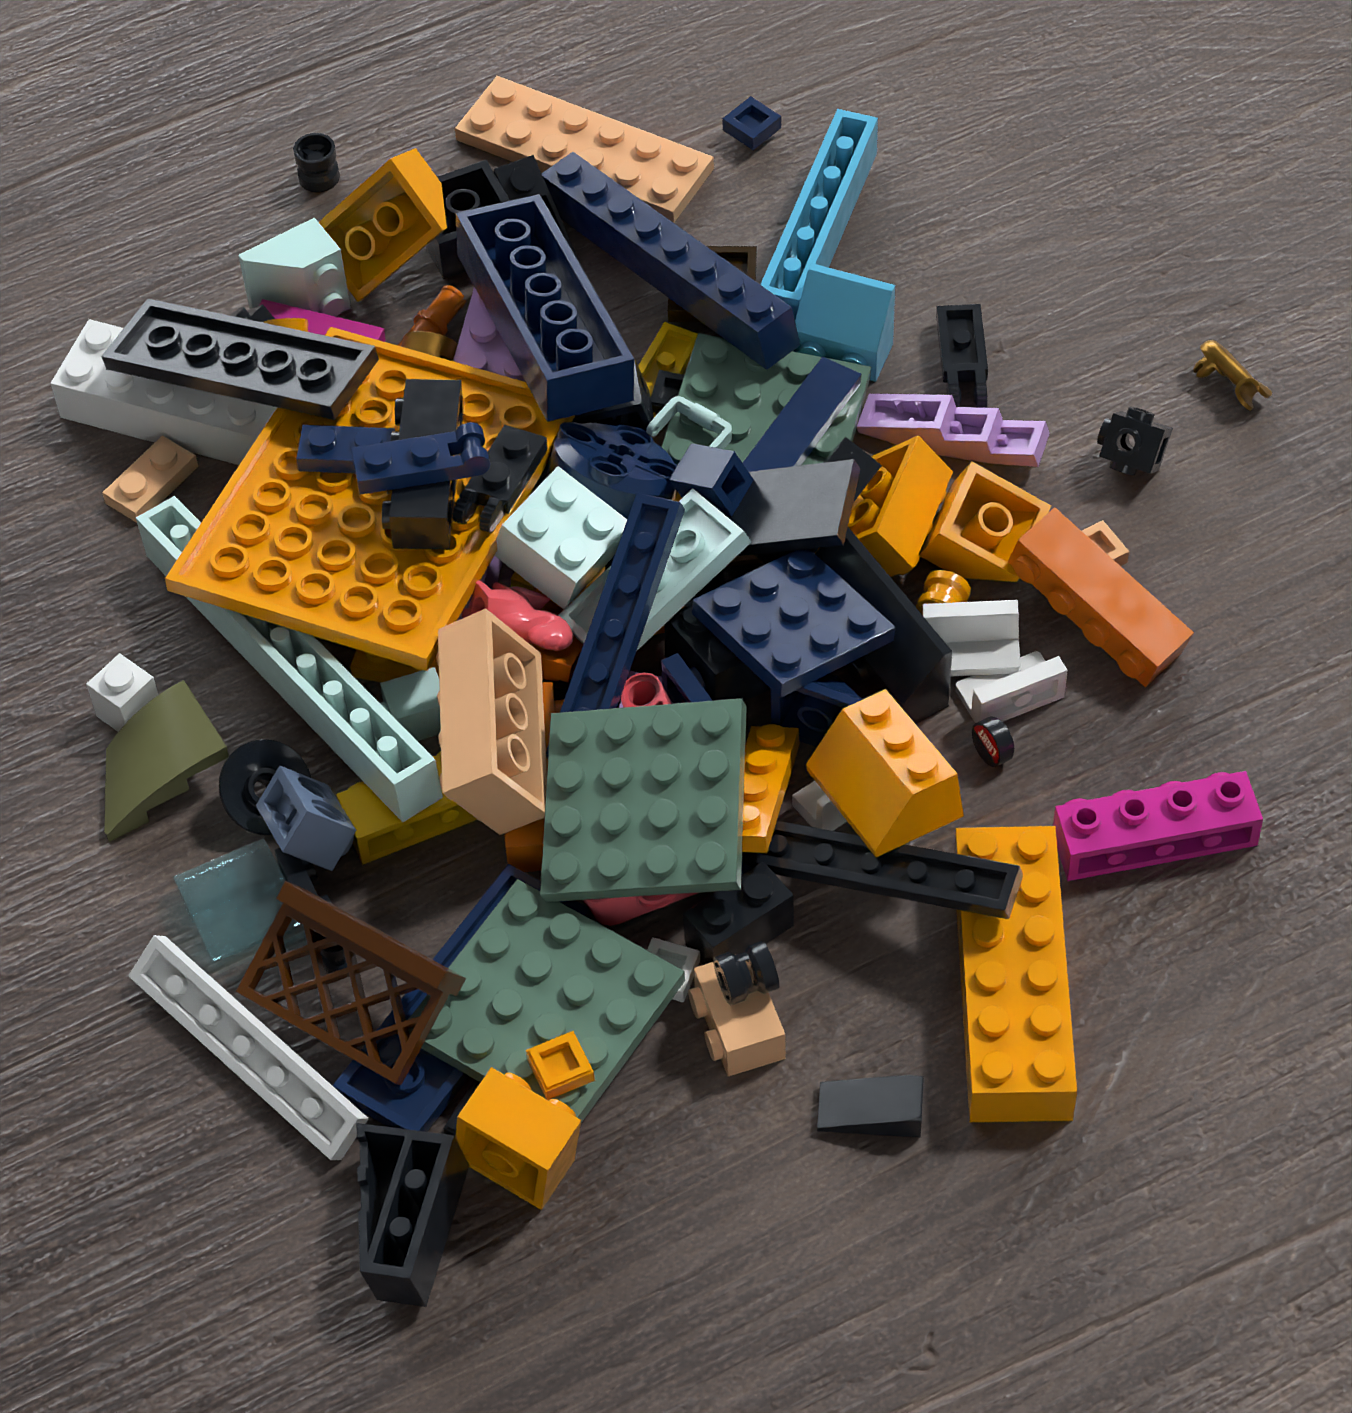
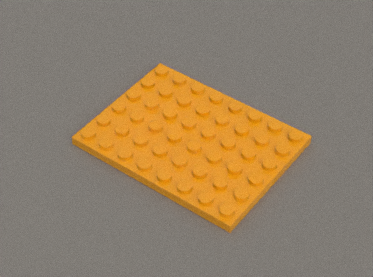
[165,327,575,671]

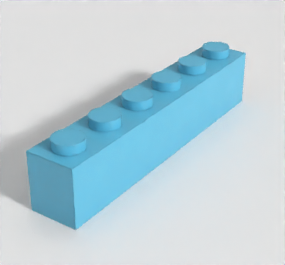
[760,109,878,320]

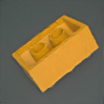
[319,148,447,302]
[815,435,953,577]
[806,689,964,857]

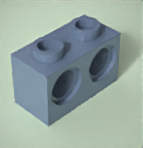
[256,766,357,871]

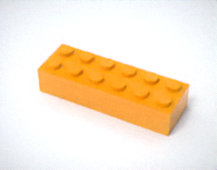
[954,826,1077,1123]

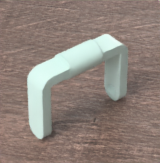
[646,396,732,449]

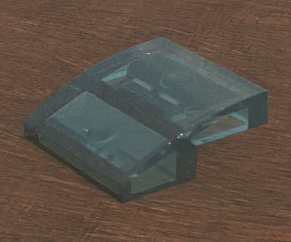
[173,838,303,963]

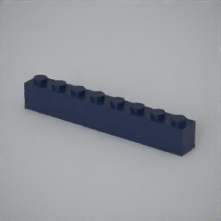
[541,152,800,370]

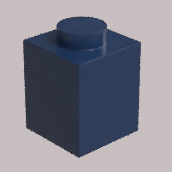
[669,443,754,516]

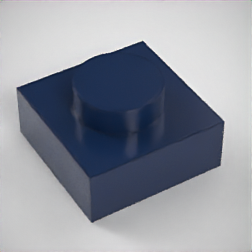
[722,96,781,150]

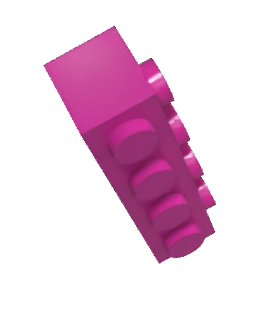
[1053,771,1263,881]

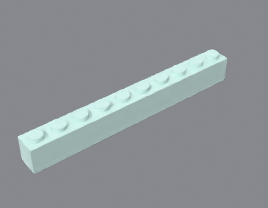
[136,496,443,822]

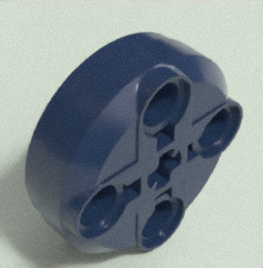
[546,422,678,519]

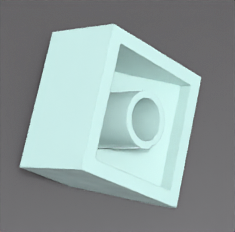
[238,218,351,317]

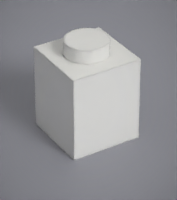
[86,653,158,732]

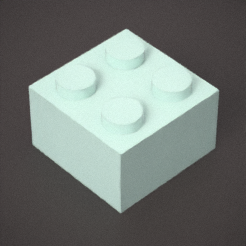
[494,466,627,610]

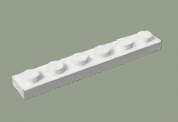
[128,935,369,1160]

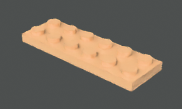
[455,76,714,223]

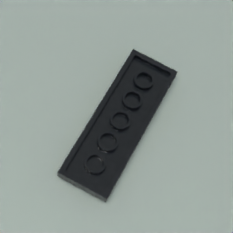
[101,299,379,420]

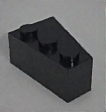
[356,1123,470,1307]

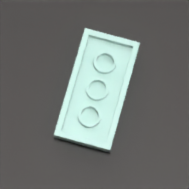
[558,488,752,650]

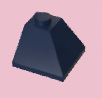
[771,673,862,747]

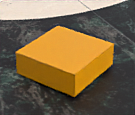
[526,1031,595,1100]

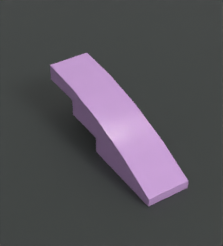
[857,394,1050,467]

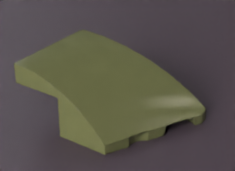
[104,680,229,842]

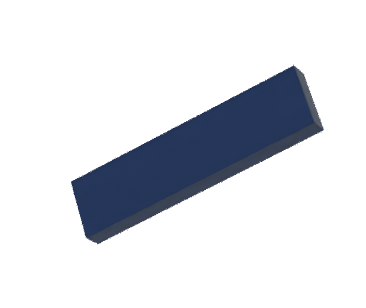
[743,356,862,472]

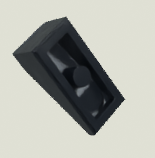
[817,1075,924,1138]

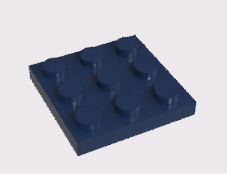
[692,549,895,698]

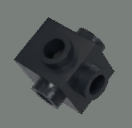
[1097,406,1173,475]

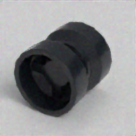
[293,133,340,193]
[713,941,779,1006]

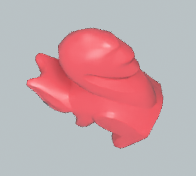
[462,580,573,651]

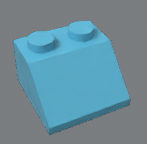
[793,263,895,382]

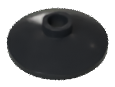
[219,739,311,835]

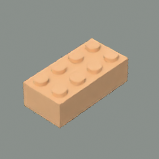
[436,609,547,835]

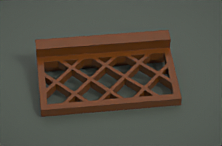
[236,881,466,1085]

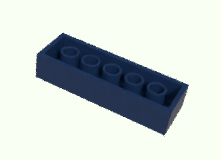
[456,194,634,422]

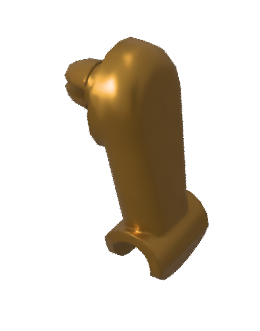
[1193,340,1272,411]

